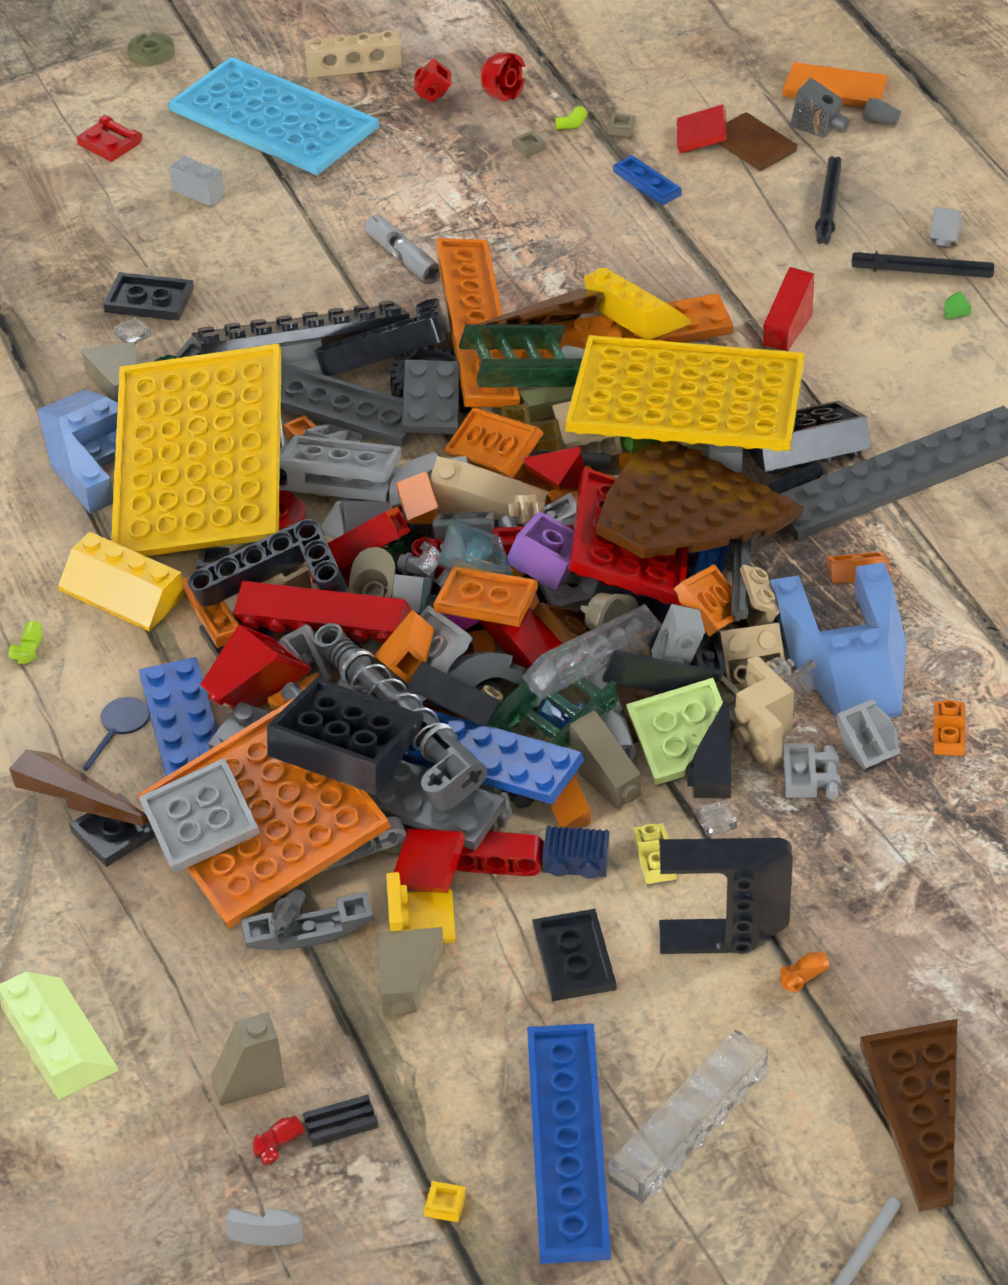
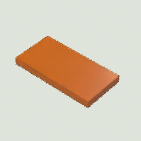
[783,62,888,108]
[443,407,544,479]

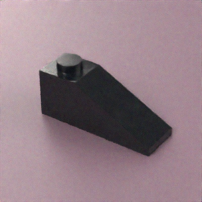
[687,702,732,798]

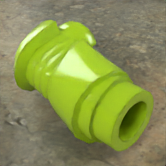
[8,621,44,664]

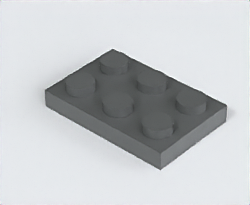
[403,360,459,434]

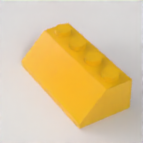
[584,268,691,340]
[58,532,185,632]

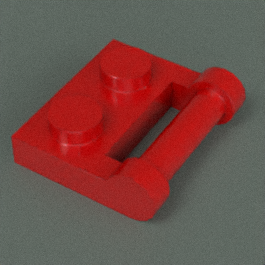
[77,115,142,162]

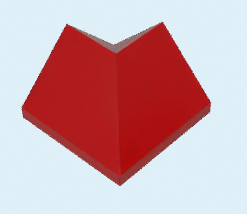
[524,447,584,490]

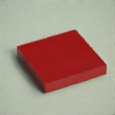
[677,104,727,153]
[393,829,466,893]

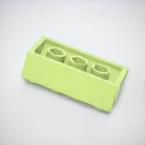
[0,971,118,1100]

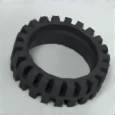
[390,346,464,404]

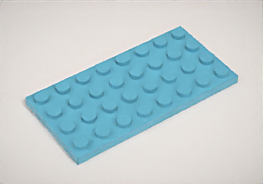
[168,57,379,175]

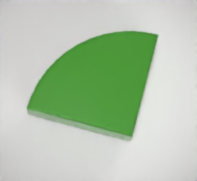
[944,291,971,319]

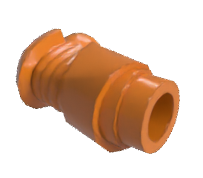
[780,951,830,993]

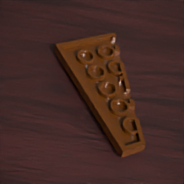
[860,1019,958,1211]

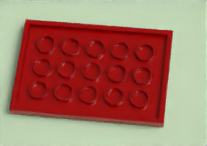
[568,467,688,606]

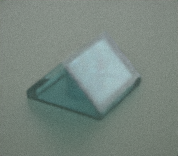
[439,519,512,576]

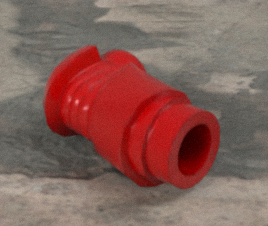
[253,1115,303,1165]

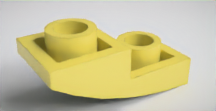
[632,823,677,884]

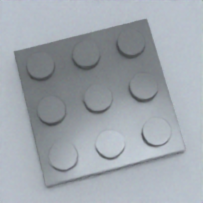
[377,605,473,704]
[139,758,261,874]

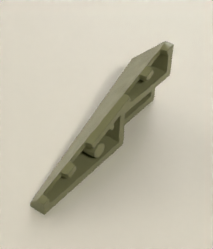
[514,386,575,423]

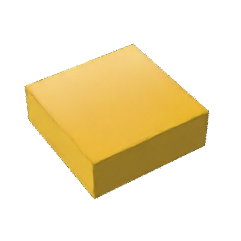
[424,1181,467,1222]

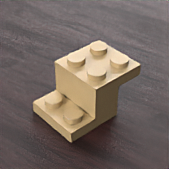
[734,655,794,772]

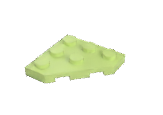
[626,678,723,786]

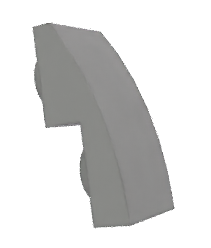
[225,1207,304,1246]

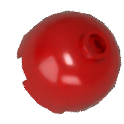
[480,52,525,102]

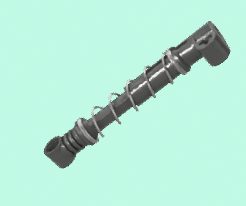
[314,623,487,811]

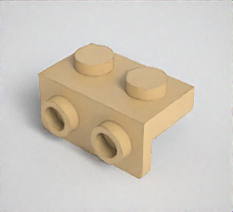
[740,564,780,627]

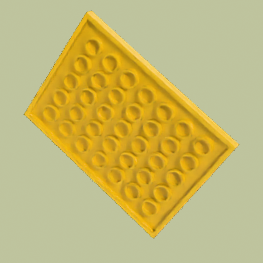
[565,335,805,452]
[111,343,282,556]

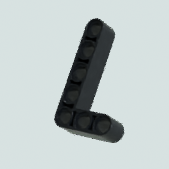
[315,298,448,376]
[188,519,346,607]

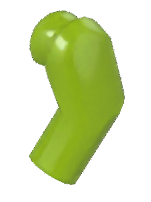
[555,106,587,130]

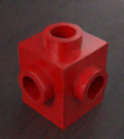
[414,58,451,103]

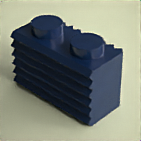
[542,826,610,879]

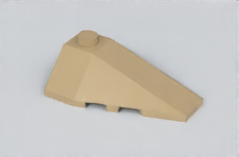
[430,456,549,520]

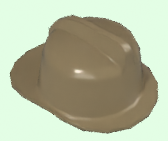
[347,547,395,598]
[580,592,638,640]

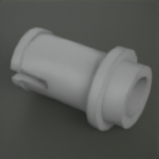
[397,552,436,578]

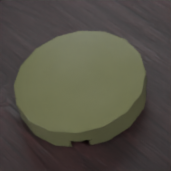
[127,32,174,66]

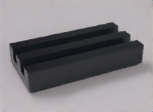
[303,1094,379,1146]

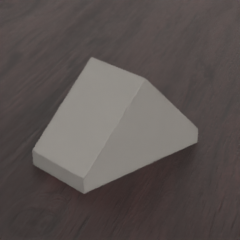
[282,625,333,681]

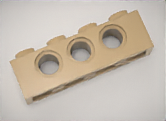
[304,31,402,78]

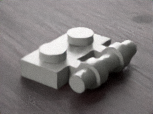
[783,743,841,799]

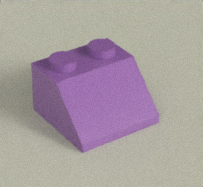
[505,511,573,590]

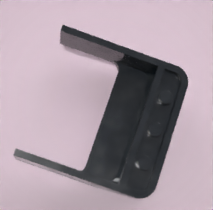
[589,581,726,693]
[659,838,793,954]

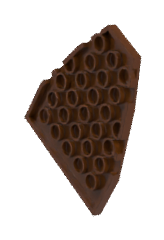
[595,440,804,558]

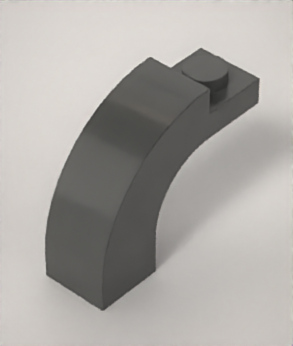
[426,651,535,713]

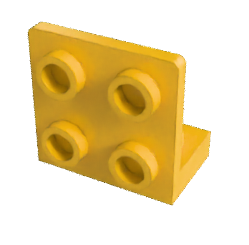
[386,872,456,944]

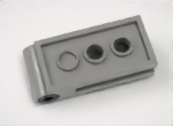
[279,435,402,502]

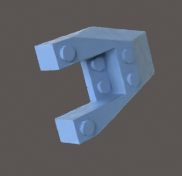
[37,389,118,513]
[770,562,907,718]

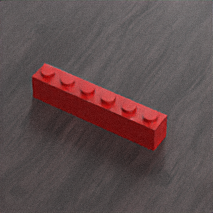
[233,581,412,644]

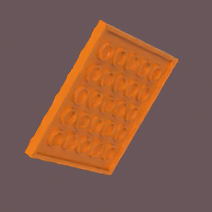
[136,698,391,929]

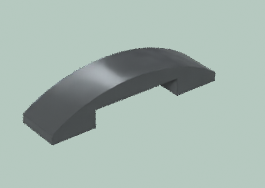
[241,892,374,950]

